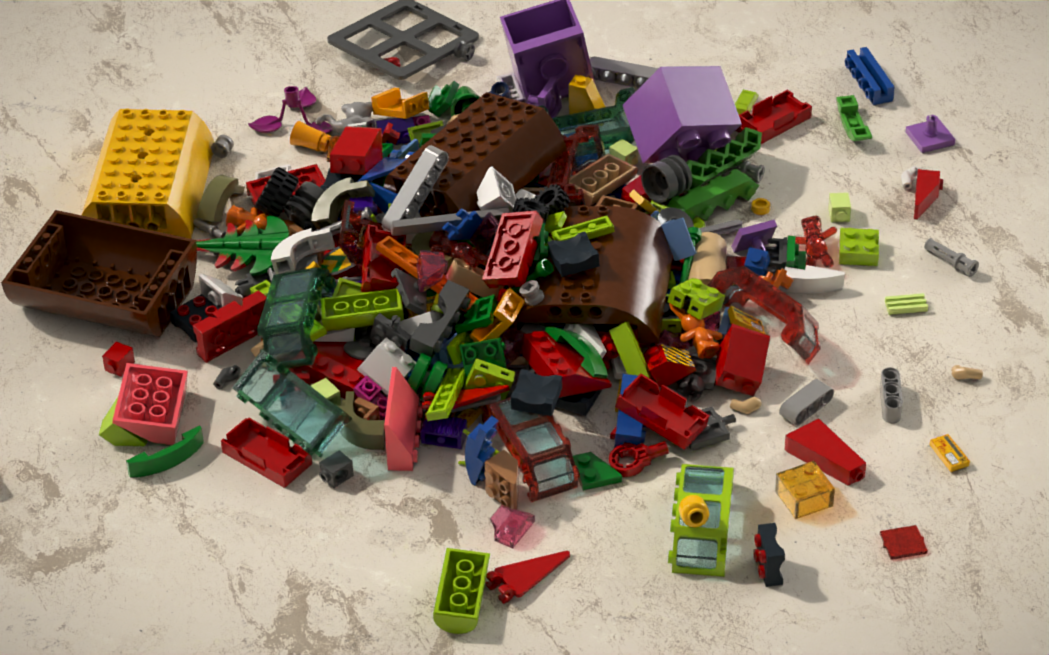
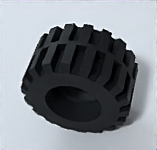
[255,167,299,217]

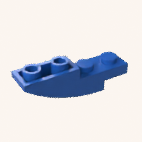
[465,416,499,486]

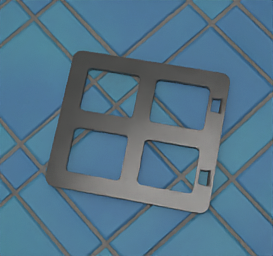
[327,0,479,80]

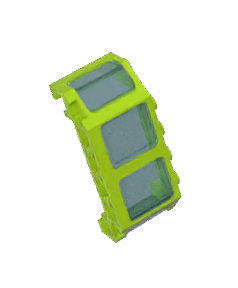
[668,464,734,577]

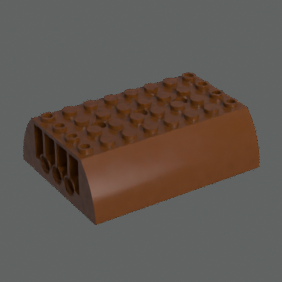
[384,92,567,217]
[1,210,197,337]

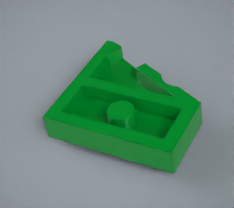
[454,294,498,334]
[571,452,622,491]

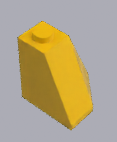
[569,75,609,128]

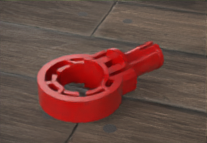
[609,441,669,477]

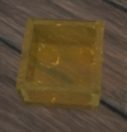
[775,461,835,519]

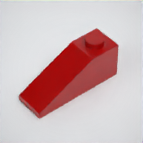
[914,169,944,220]

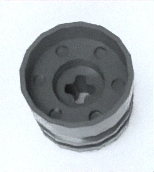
[641,155,692,203]
[283,181,324,232]

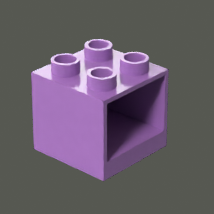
[500,0,595,104]
[623,66,742,164]

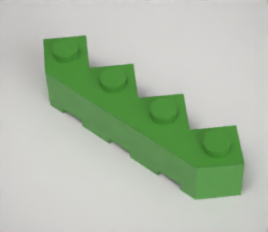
[686,127,762,189]
[667,169,760,220]

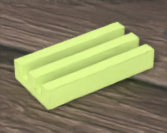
[885,293,928,315]

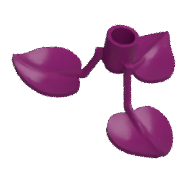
[248,86,333,134]

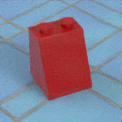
[330,126,383,175]
[716,324,770,396]

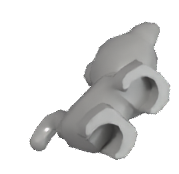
[315,102,375,135]

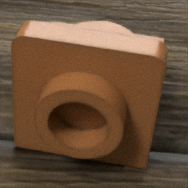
[354,397,380,420]

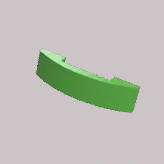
[836,95,872,141]

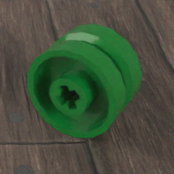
[408,353,448,402]

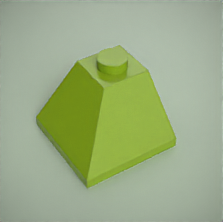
[99,397,148,447]

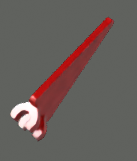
[422,385,510,419]
[485,551,570,604]

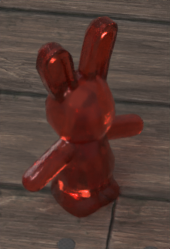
[795,215,837,268]
[429,230,489,268]

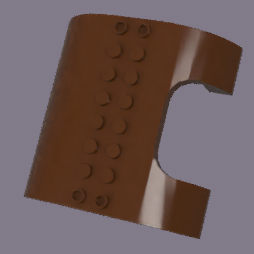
[499,205,673,344]

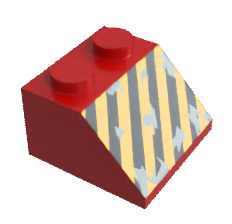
[643,344,696,387]

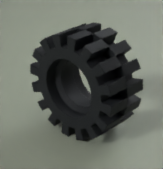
[534,184,570,215]
[512,198,550,224]

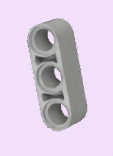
[880,367,903,423]
[779,379,834,425]

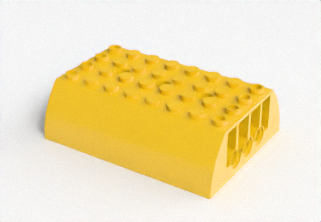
[81,108,214,239]

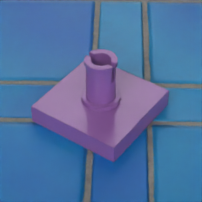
[528,77,562,121]
[905,115,956,153]
[731,220,777,253]

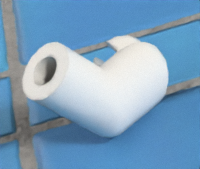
[901,166,919,190]

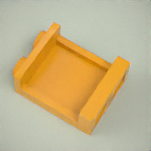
[371,87,429,119]
[470,288,525,342]

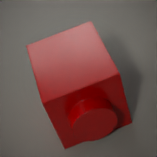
[102,341,135,377]

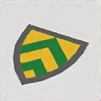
[321,244,356,276]

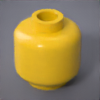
[678,495,709,528]

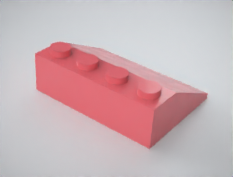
[112,363,188,445]
[384,367,423,471]

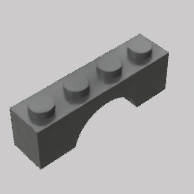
[410,280,471,359]

